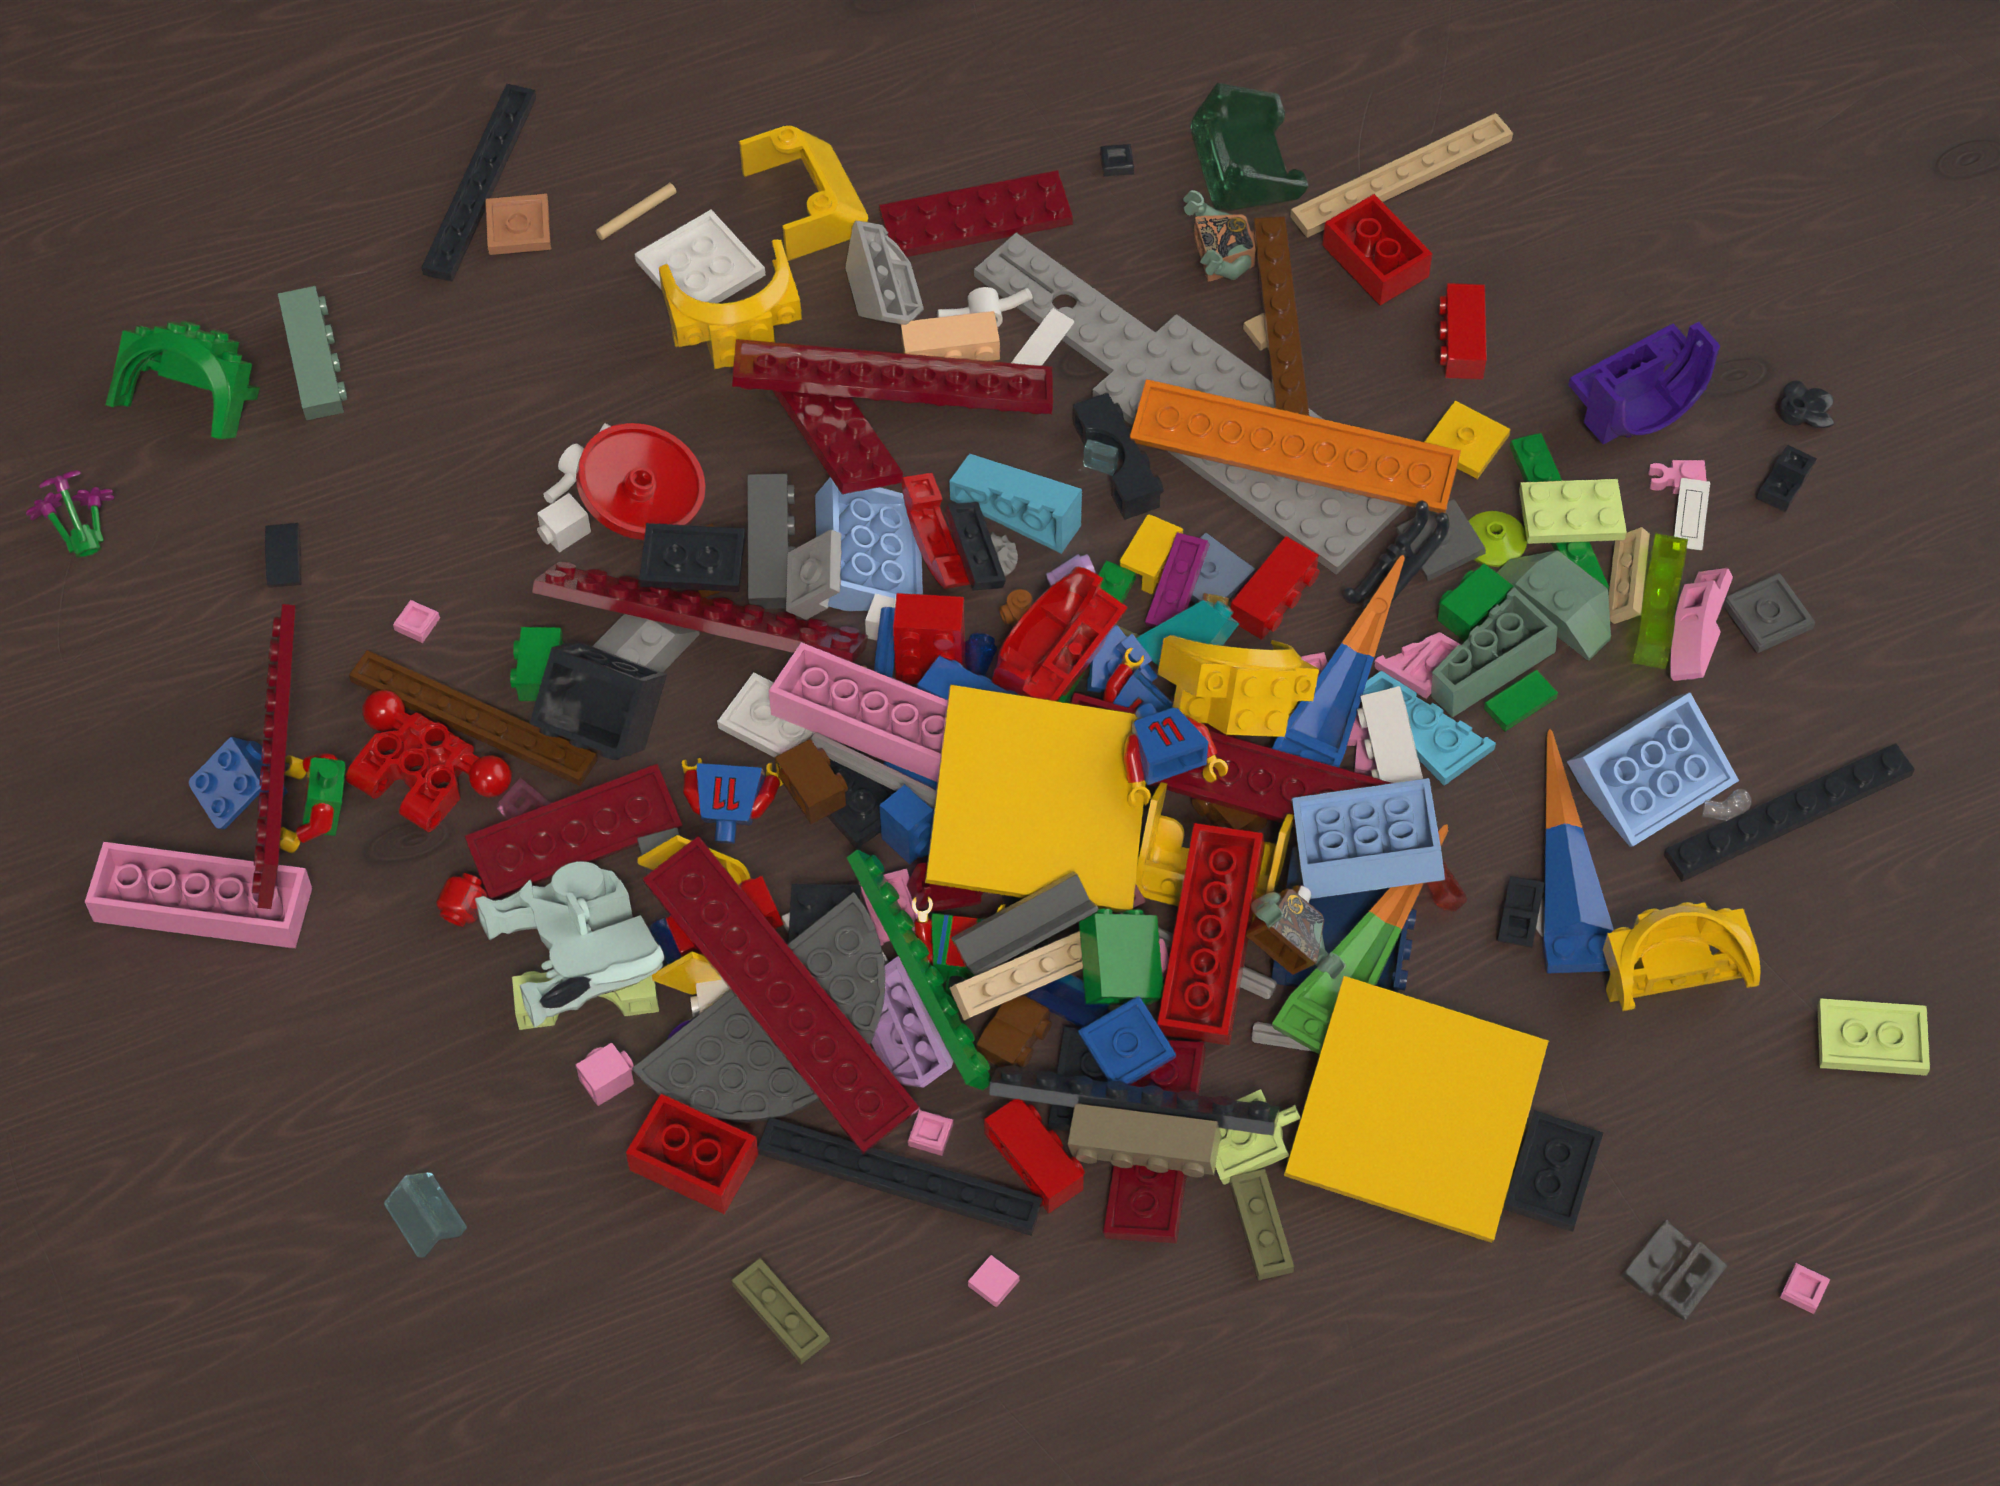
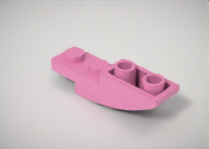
[1671,568,1733,681]

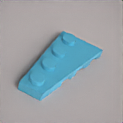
[1361,671,1496,785]

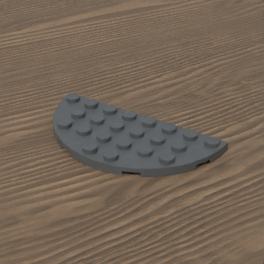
[632,892,885,1122]

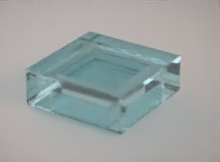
[1083,439,1118,476]

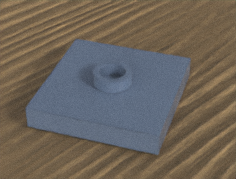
[1191,533,1255,604]

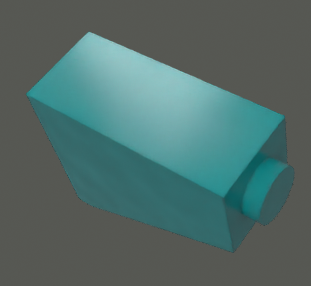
[1136,600,1239,666]

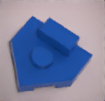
[1087,625,1158,693]

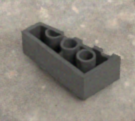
[748,474,795,609]

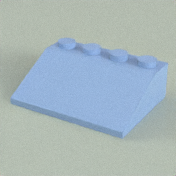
[815,477,923,611]
[1567,692,1739,847]
[1292,778,1445,899]

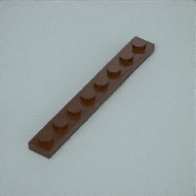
[1253,216,1309,416]
[349,650,598,786]

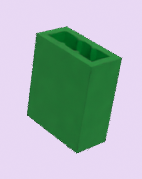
[1079,909,1164,1005]

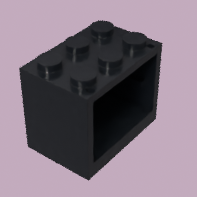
[529,641,667,760]

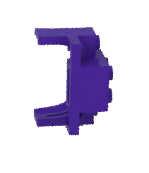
[1568,322,1720,445]

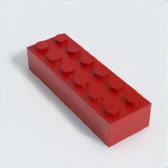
[1157,823,1265,1046]

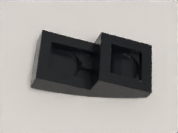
[1757,445,1817,512]
[265,523,302,588]
[1498,876,1544,948]

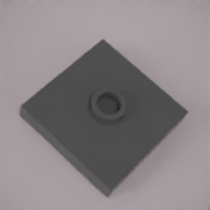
[1397,499,1486,581]
[1723,573,1816,653]

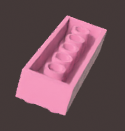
[769,642,947,782]
[85,842,312,948]

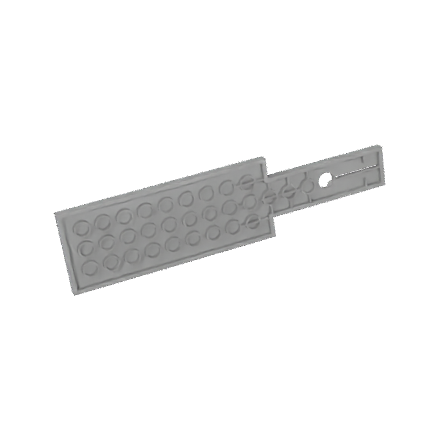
[974,233,1407,575]

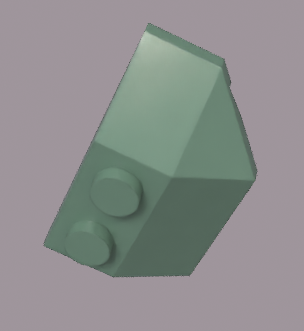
[1497,550,1611,661]

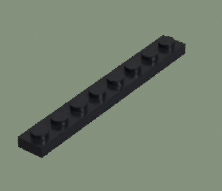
[421,84,536,282]
[1664,743,1915,882]
[989,1066,1279,1136]
[758,1117,1043,1236]

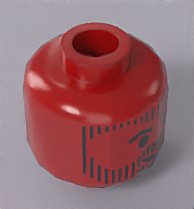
[436,873,488,927]

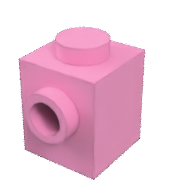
[576,1043,634,1106]

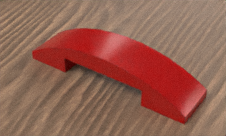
[901,473,970,589]

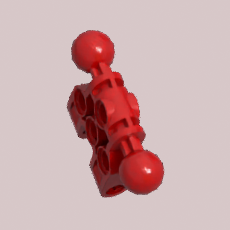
[345,689,512,832]

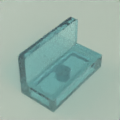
[384,1172,467,1258]

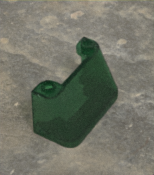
[1191,83,1309,211]

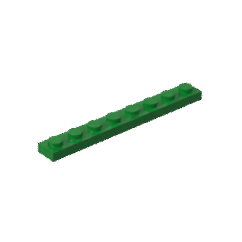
[847,850,992,1090]

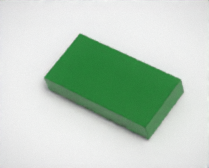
[1484,670,1558,732]

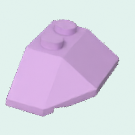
[871,956,954,1088]

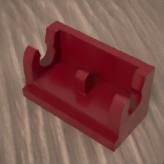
[907,863,984,912]

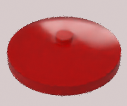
[576,423,705,540]

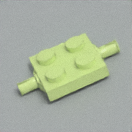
[1215,1089,1301,1185]

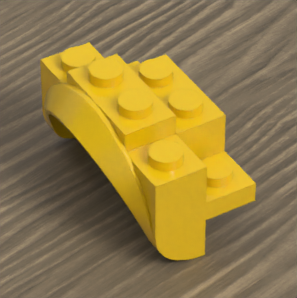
[1603,902,1760,1011]

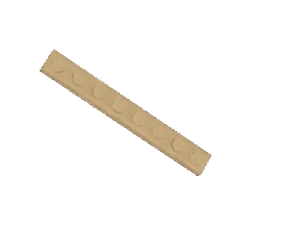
[1290,113,1513,238]

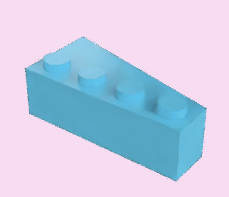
[949,454,1082,554]

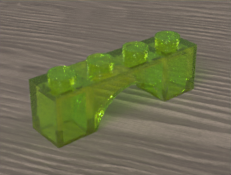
[1632,533,1688,669]

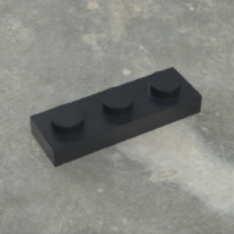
[945,502,1006,591]

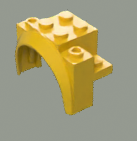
[659,239,802,369]
[1158,635,1319,737]

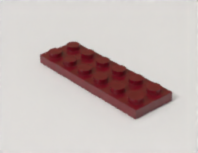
[879,170,1073,257]
[772,390,903,495]
[465,764,683,900]
[1103,1040,1206,1244]

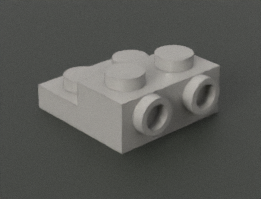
[786,529,842,620]

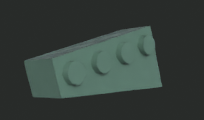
[278,286,348,420]
[1431,587,1558,717]

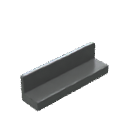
[952,871,1099,976]

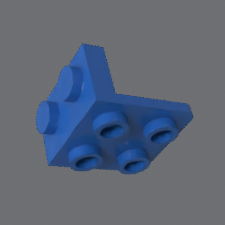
[189,737,288,829]

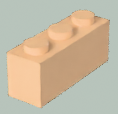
[901,311,1000,361]

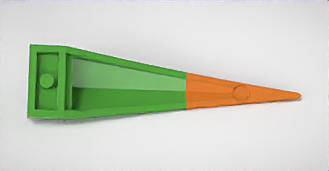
[1272,824,1448,1055]

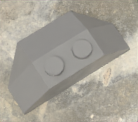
[845,220,924,325]
[592,614,700,672]

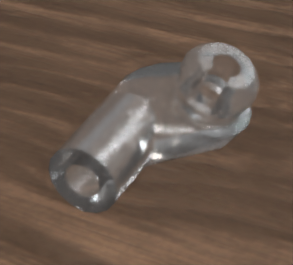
[1702,789,1752,821]

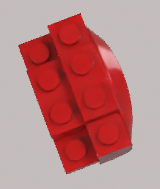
[992,566,1128,702]

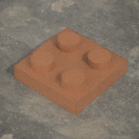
[486,194,551,255]

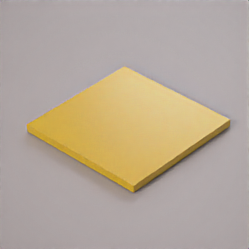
[925,685,1146,913]
[1284,976,1549,1243]

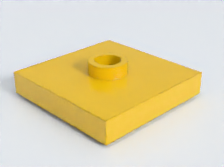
[1425,401,1511,479]

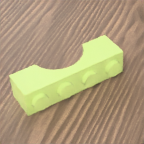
[512,971,659,1030]

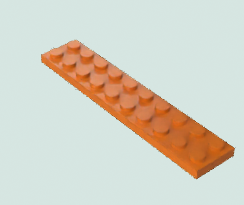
[1130,379,1461,513]

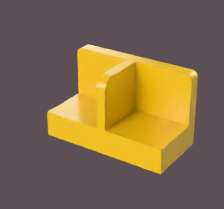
[1120,515,1183,595]

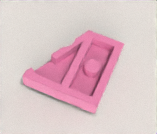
[1375,632,1461,699]

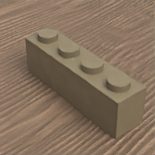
[1068,1104,1221,1177]

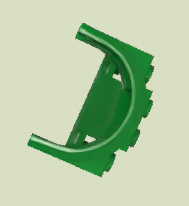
[105,321,260,439]

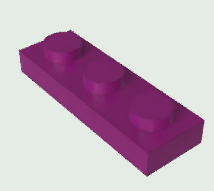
[1145,532,1210,628]

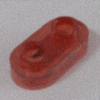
[1426,859,1467,912]

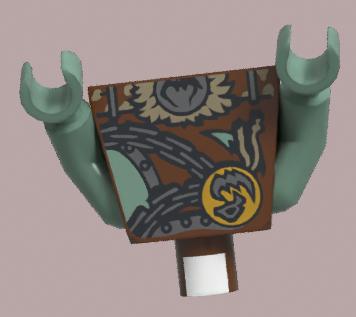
[1245,885,1346,979]

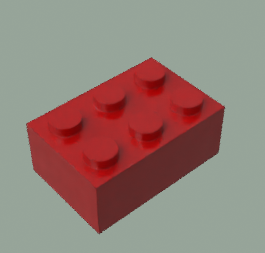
[1322,194,1433,306]
[893,593,965,684]
[626,1094,759,1214]

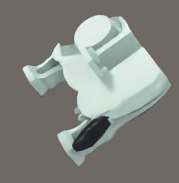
[475,862,664,1028]

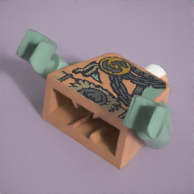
[1183,190,1256,282]

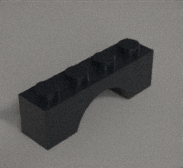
[1073,393,1164,520]

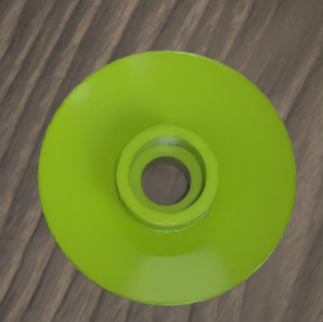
[1468,511,1527,567]

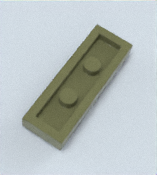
[1229,1169,1294,1280]
[732,1258,830,1364]

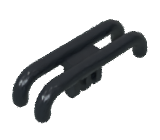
[1342,500,1450,610]

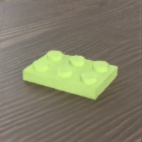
[1519,479,1627,544]
[1817,998,1930,1075]

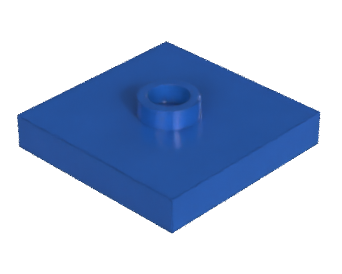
[1078,996,1176,1085]

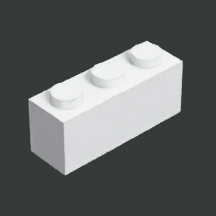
[1357,686,1423,783]

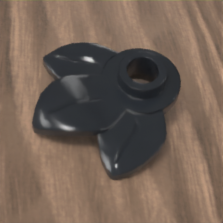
[1779,381,1834,428]

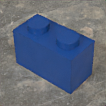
[880,784,933,864]

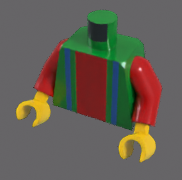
[279,753,345,853]
[912,896,1005,997]

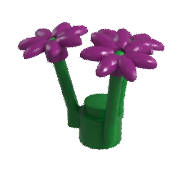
[26,470,114,558]

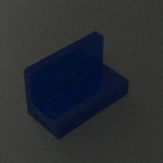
[1028,974,1110,1028]

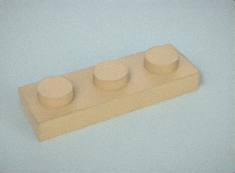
[1609,527,1650,624]

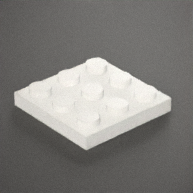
[635,210,765,303]

